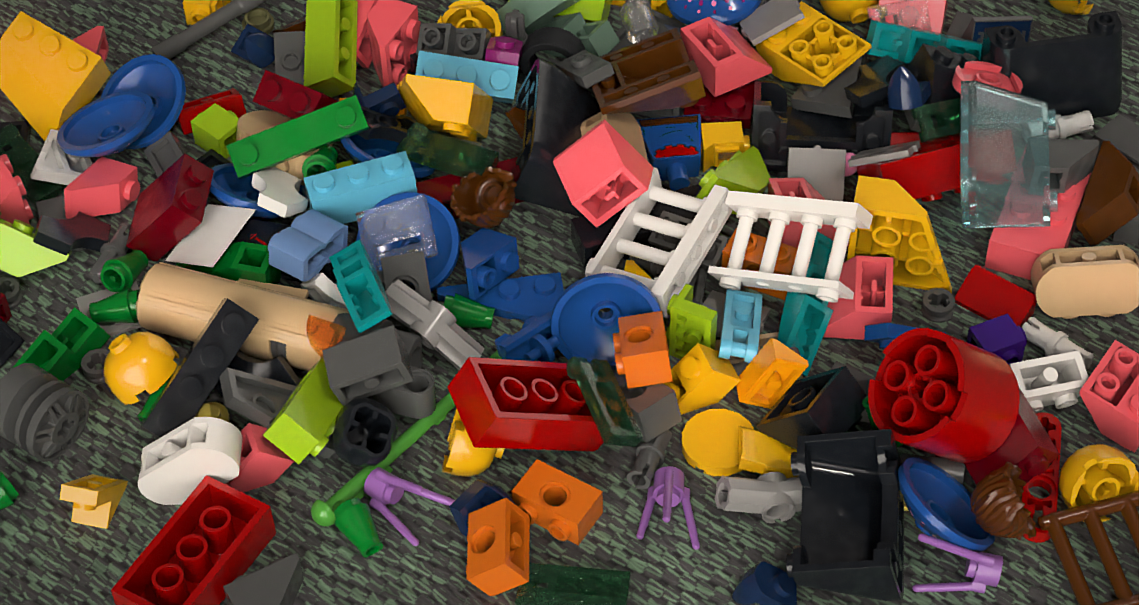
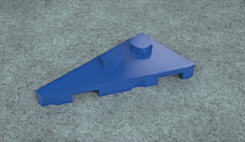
[436,272,564,322]

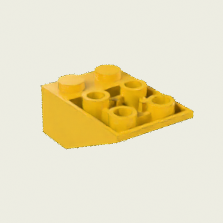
[756,1,872,87]

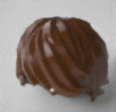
[450,167,517,228]
[971,462,1036,540]

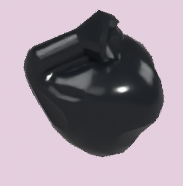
[333,396,398,468]

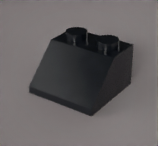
[907,44,985,130]
[756,366,867,450]

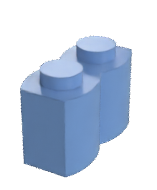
[268,209,348,282]

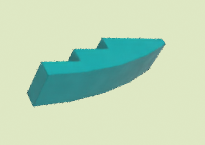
[866,19,982,64]
[778,231,834,377]
[329,239,393,333]

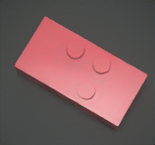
[984,147,1093,280]

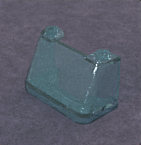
[960,81,1058,228]

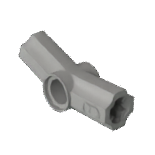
[385,279,485,370]
[715,472,802,523]

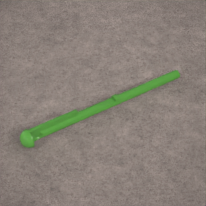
[311,350,502,527]

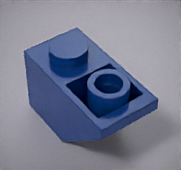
[461,228,519,300]

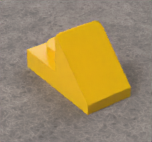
[59,474,128,529]

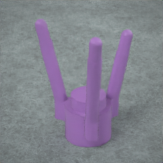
[636,466,700,550]
[364,467,455,546]
[912,533,1003,594]

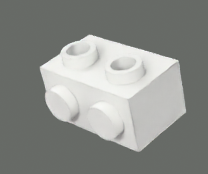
[1009,350,1089,413]

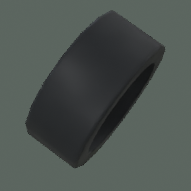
[520,27,585,77]

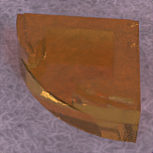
[307,315,347,358]

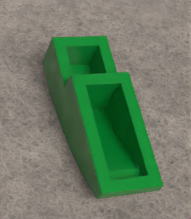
[12,307,111,381]

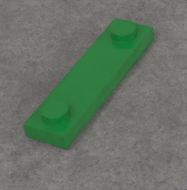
[226,95,370,179]

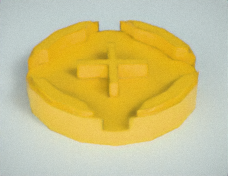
[681,409,754,476]

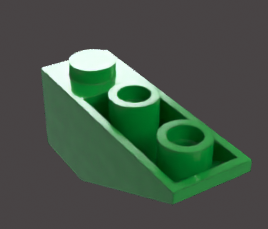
[176,241,282,285]

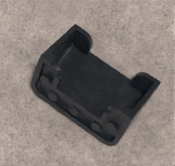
[980,11,1122,129]
[513,58,601,217]
[751,80,893,175]
[786,429,904,601]

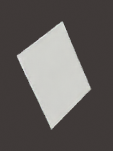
[165,204,256,267]

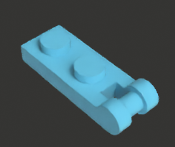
[718,289,763,363]

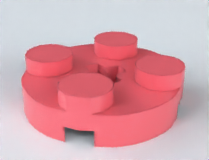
[952,61,1023,111]

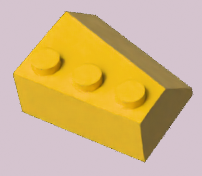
[0,11,111,142]
[396,74,493,143]
[847,175,952,293]

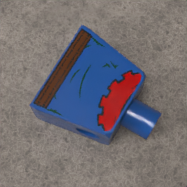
[637,114,701,191]

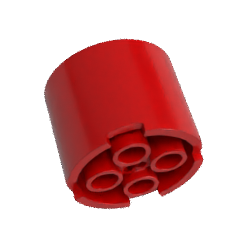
[868,328,1020,463]

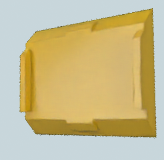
[738,426,799,478]

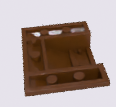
[592,28,706,115]

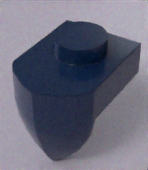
[231,24,275,69]
[887,66,931,110]
[353,82,406,116]
[449,480,515,537]
[732,561,797,605]

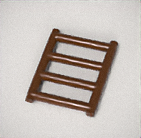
[1038,490,1139,605]

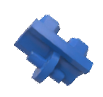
[495,311,560,362]

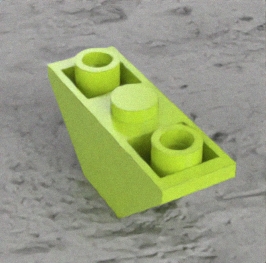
[695,146,771,215]
[0,212,72,278]

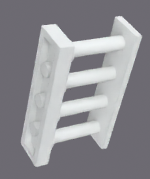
[585,167,732,319]
[707,190,873,303]

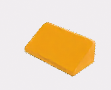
[736,338,809,409]

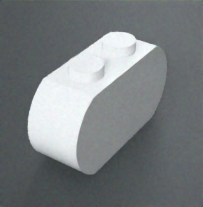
[138,417,243,505]

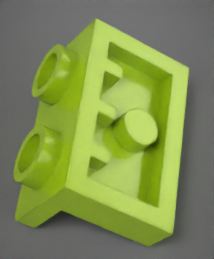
[666,283,718,359]

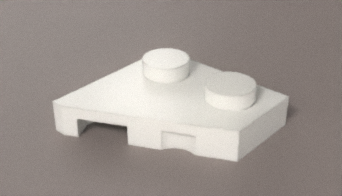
[30,129,92,186]

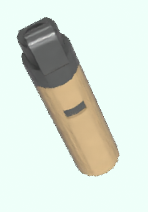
[136,262,436,419]

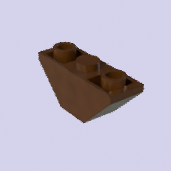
[1075,141,1139,246]

